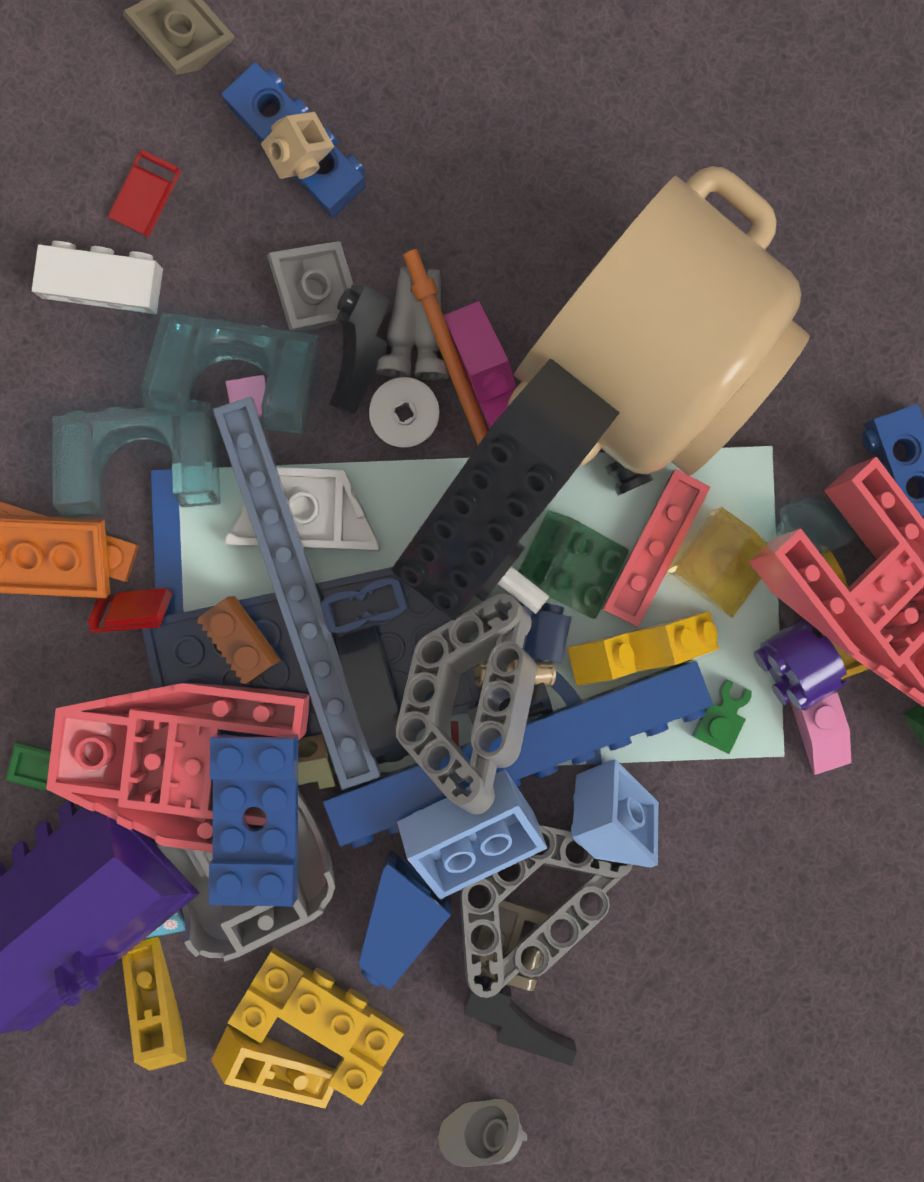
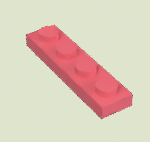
[602,469,710,627]

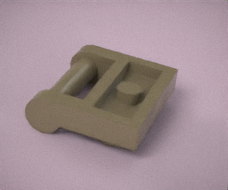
[472,899,556,991]

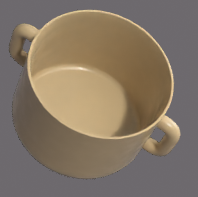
[508,166,810,476]

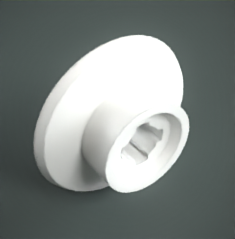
[369,377,439,447]

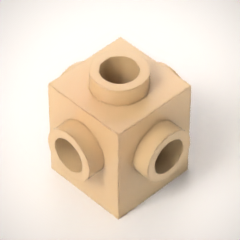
[261,112,334,179]

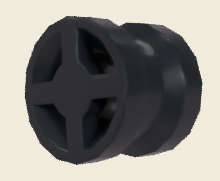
[605,461,654,496]

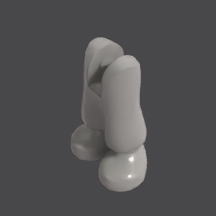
[376,267,450,381]

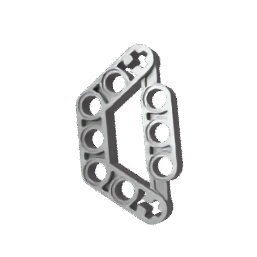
[396,593,537,815]
[460,825,633,998]

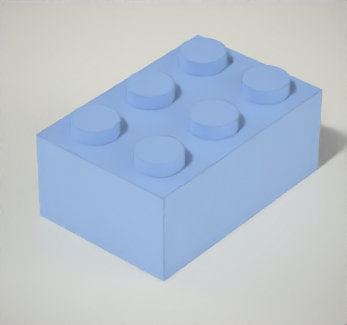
[397,770,547,899]

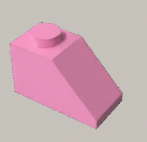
[790,692,851,775]

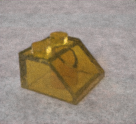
[668,507,767,618]

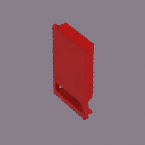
[107,150,182,238]
[87,588,173,633]

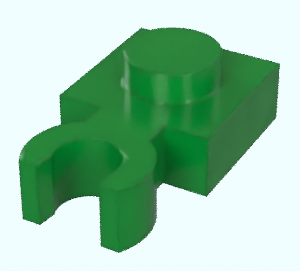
[692,679,752,754]

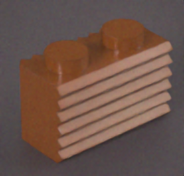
[197,596,281,684]

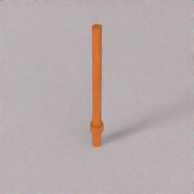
[403,249,489,445]

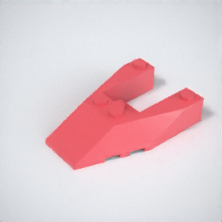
[749,457,924,707]
[46,683,310,852]

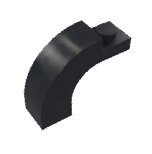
[336,627,410,764]

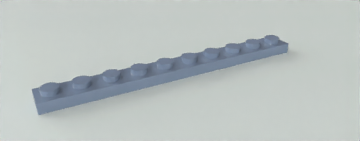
[213,396,381,790]

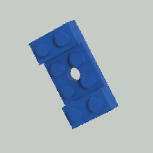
[209,734,299,907]

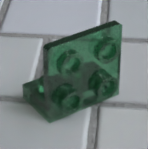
[518,510,629,619]

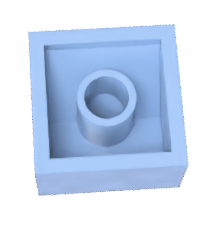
[571,759,659,868]

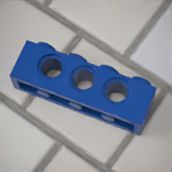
[221,62,366,219]
[862,404,924,516]

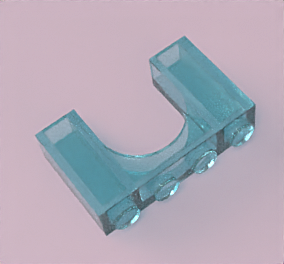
[141,312,319,434]
[52,400,221,518]

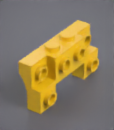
[228,947,405,1106]

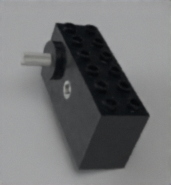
[391,358,620,621]

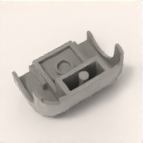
[154,787,335,962]

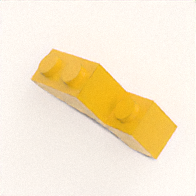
[567,611,719,686]

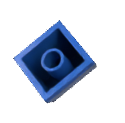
[358,850,452,990]

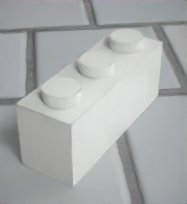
[32,241,163,314]

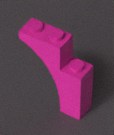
[443,301,517,429]

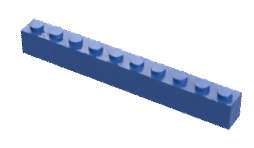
[323,659,714,848]

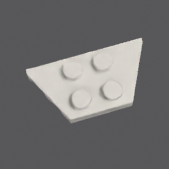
[225,467,379,550]

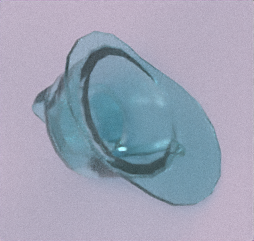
[776,497,856,555]

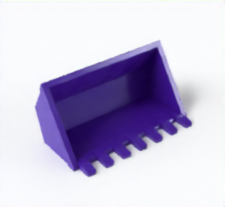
[0,800,200,1034]

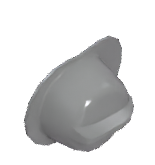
[438,1099,528,1167]

